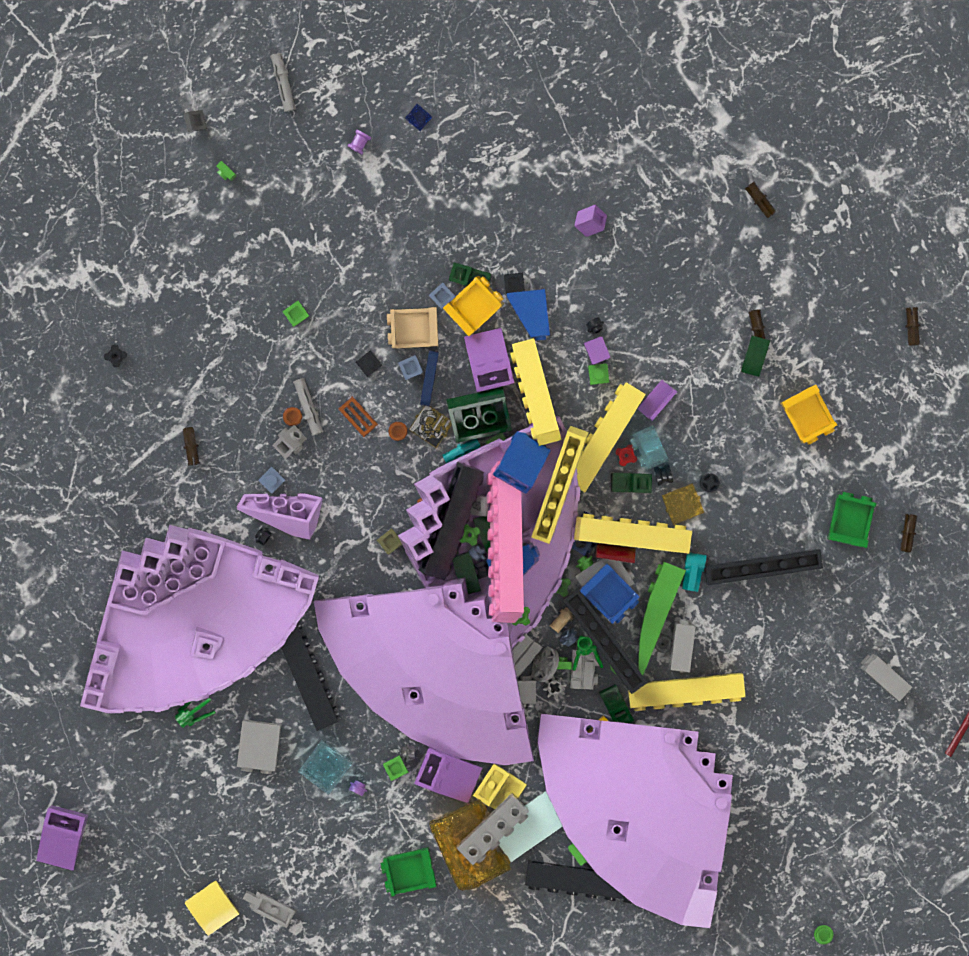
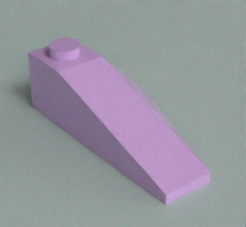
[237,494,322,540]

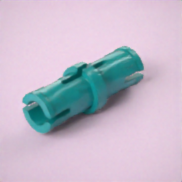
[442,439,481,464]

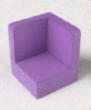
[575,205,607,237]
[584,337,611,365]

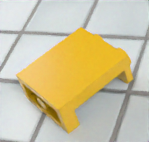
[443,276,505,336]
[781,385,837,445]

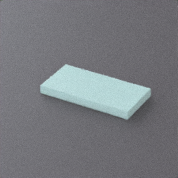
[499,791,562,862]

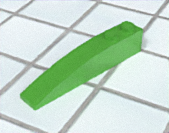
[638,561,686,675]

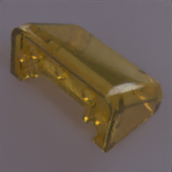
[429,799,511,891]

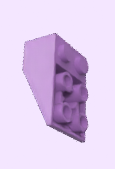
[464,328,514,392]
[414,747,482,803]
[36,805,88,870]

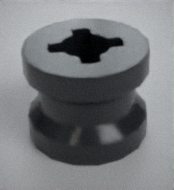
[654,464,673,486]
[700,473,720,492]
[474,559,489,579]

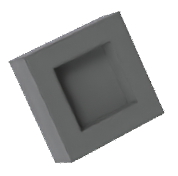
[183,110,207,132]

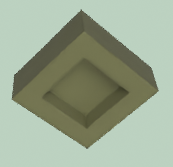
[377,528,402,555]

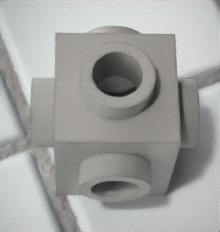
[272,425,307,459]

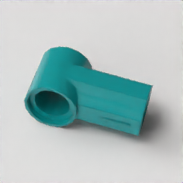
[682,552,706,592]

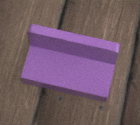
[637,380,677,421]

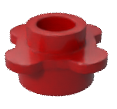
[616,445,637,466]

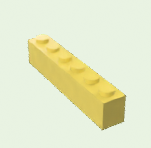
[510,338,562,446]
[577,382,646,492]
[531,426,589,544]
[574,513,692,554]
[628,673,745,711]

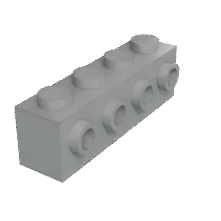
[457,793,529,865]

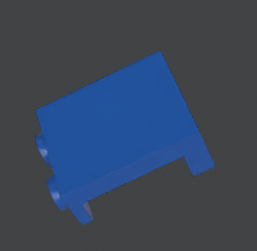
[492,431,551,494]
[579,563,640,624]

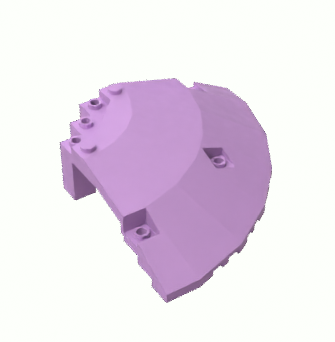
[398,416,580,648]
[80,525,319,713]
[314,578,534,765]
[537,714,733,928]

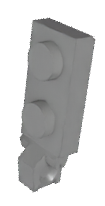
[243,891,296,928]

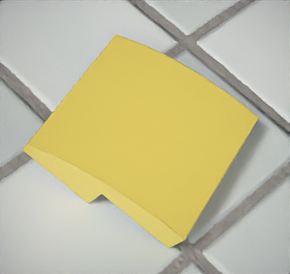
[473,764,527,809]
[185,881,239,936]

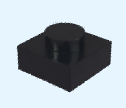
[504,272,525,294]
[356,350,383,377]

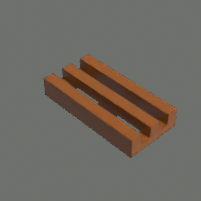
[338,396,378,437]

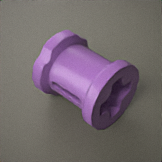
[347,129,371,155]

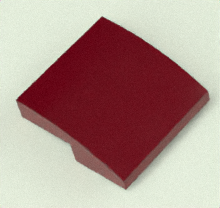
[596,543,636,563]

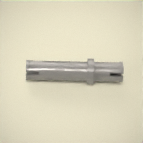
[270,53,296,112]
[293,378,324,436]

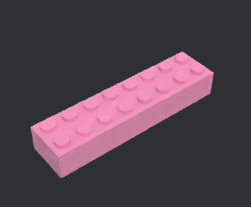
[486,461,524,623]

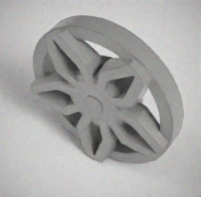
[531,647,559,682]

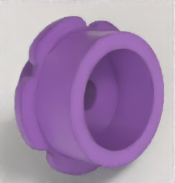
[349,780,367,796]

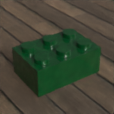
[446,387,512,443]

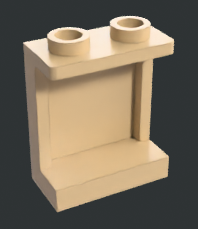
[387,307,439,349]

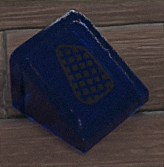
[405,104,432,132]

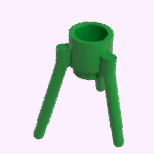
[572,635,603,671]
[175,698,216,728]

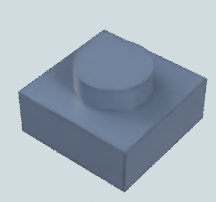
[429,283,456,310]
[398,355,423,380]
[258,467,285,494]

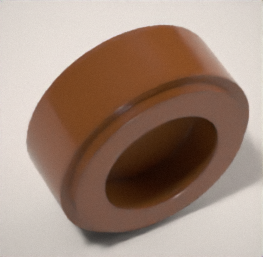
[283,407,302,426]
[388,422,408,441]

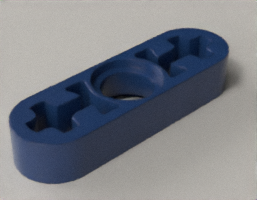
[420,350,439,407]

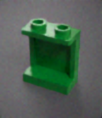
[827,492,877,548]
[380,847,437,897]

